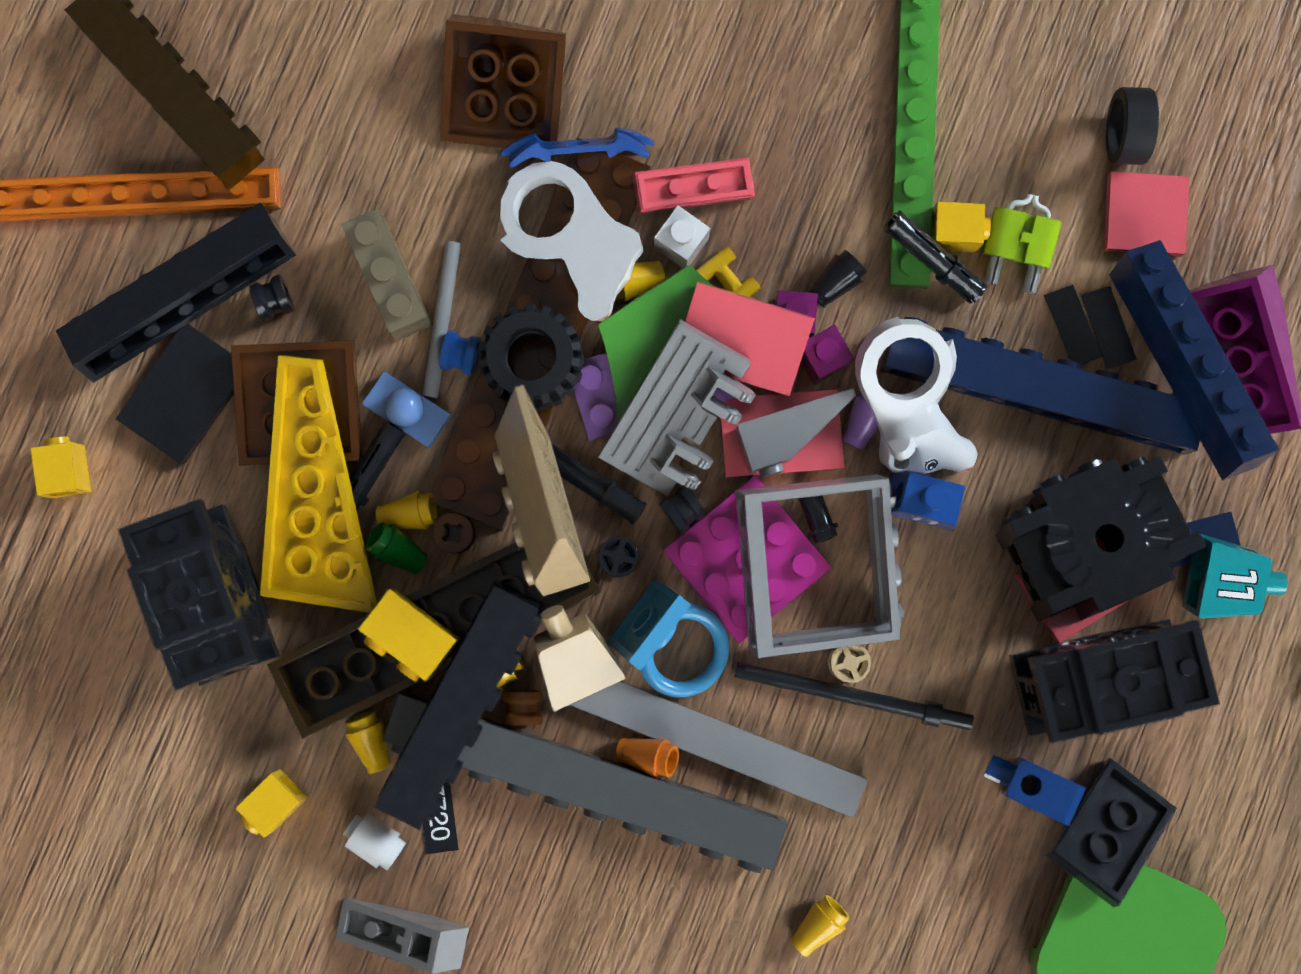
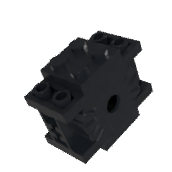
[996,456,1207,622]
[118,499,280,690]
[1009,619,1220,743]

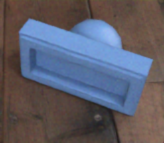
[362,371,452,448]

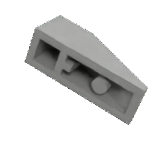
[735,388,856,478]
[335,898,469,974]

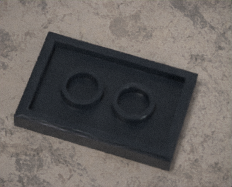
[116,324,234,465]
[1046,758,1177,908]

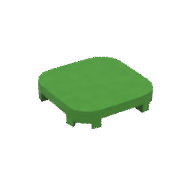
[1028,864,1227,974]

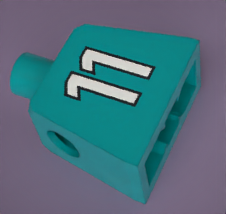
[1182,534,1288,618]

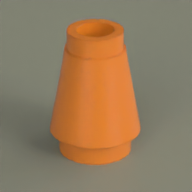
[616,738,679,780]

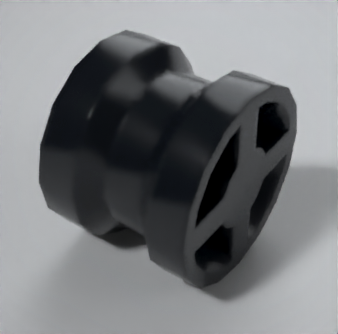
[249,274,295,322]
[658,485,708,535]
[598,537,639,577]

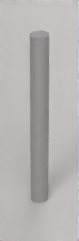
[422,241,461,399]

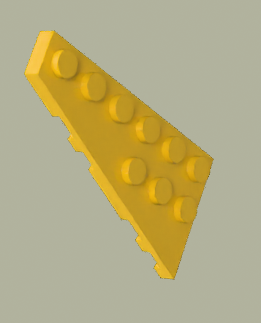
[260,355,377,613]

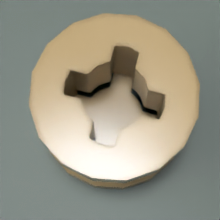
[827,645,871,683]

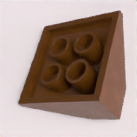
[440,14,567,148]

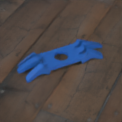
[501,128,654,167]

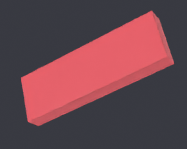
[632,157,755,214]

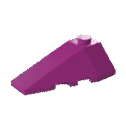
[1189,265,1301,434]

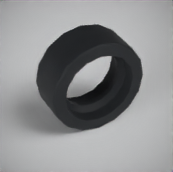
[1106,87,1159,165]

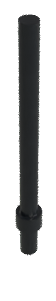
[734,662,974,730]

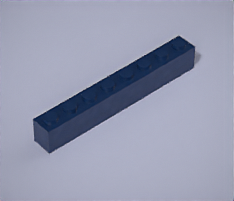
[880,317,1200,455]

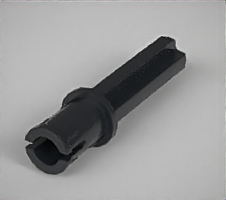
[552,443,647,525]

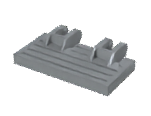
[598,320,756,496]

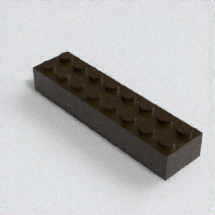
[267,542,601,739]

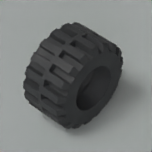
[479,304,584,411]

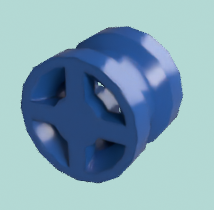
[439,330,481,376]

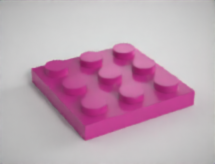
[663,475,832,644]

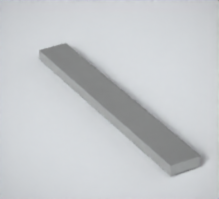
[569,681,868,817]

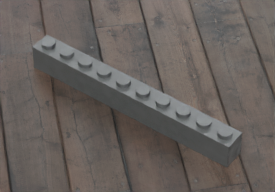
[383,692,788,873]

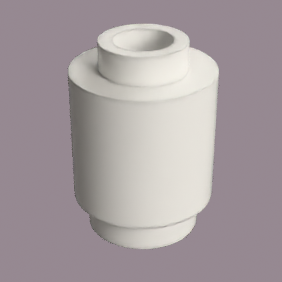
[343,812,406,871]

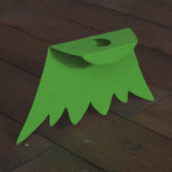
[598,265,715,421]

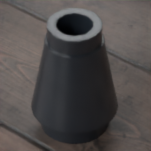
[808,250,867,308]

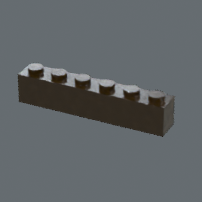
[64,0,265,190]

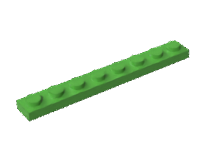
[888,0,940,289]

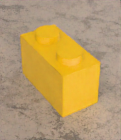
[358,589,461,681]

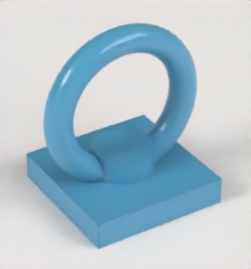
[606,578,729,698]

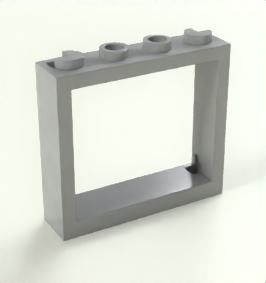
[735,474,904,658]

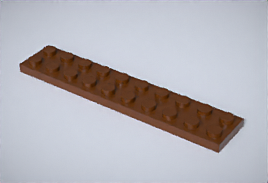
[429,138,650,531]

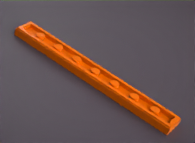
[0,167,281,222]

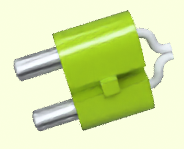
[983,194,1062,293]

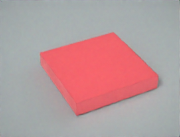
[1103,171,1189,257]

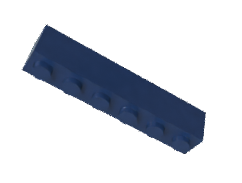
[1109,240,1279,481]

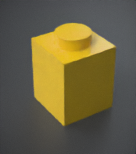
[931,201,991,252]
[30,437,91,498]
[235,769,308,838]

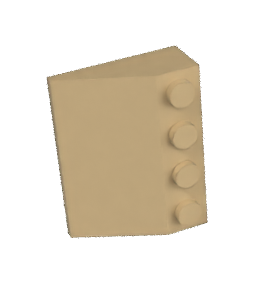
[492,385,591,596]

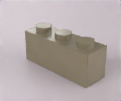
[341,208,433,341]

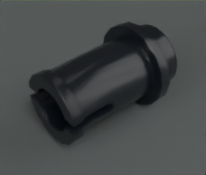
[798,495,839,544]

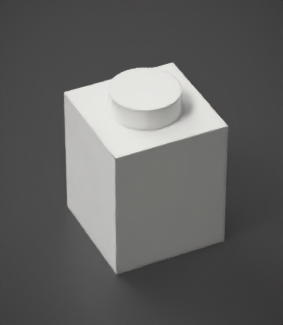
[654,206,710,268]

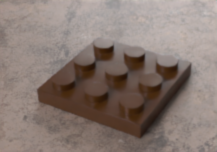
[231,340,362,466]

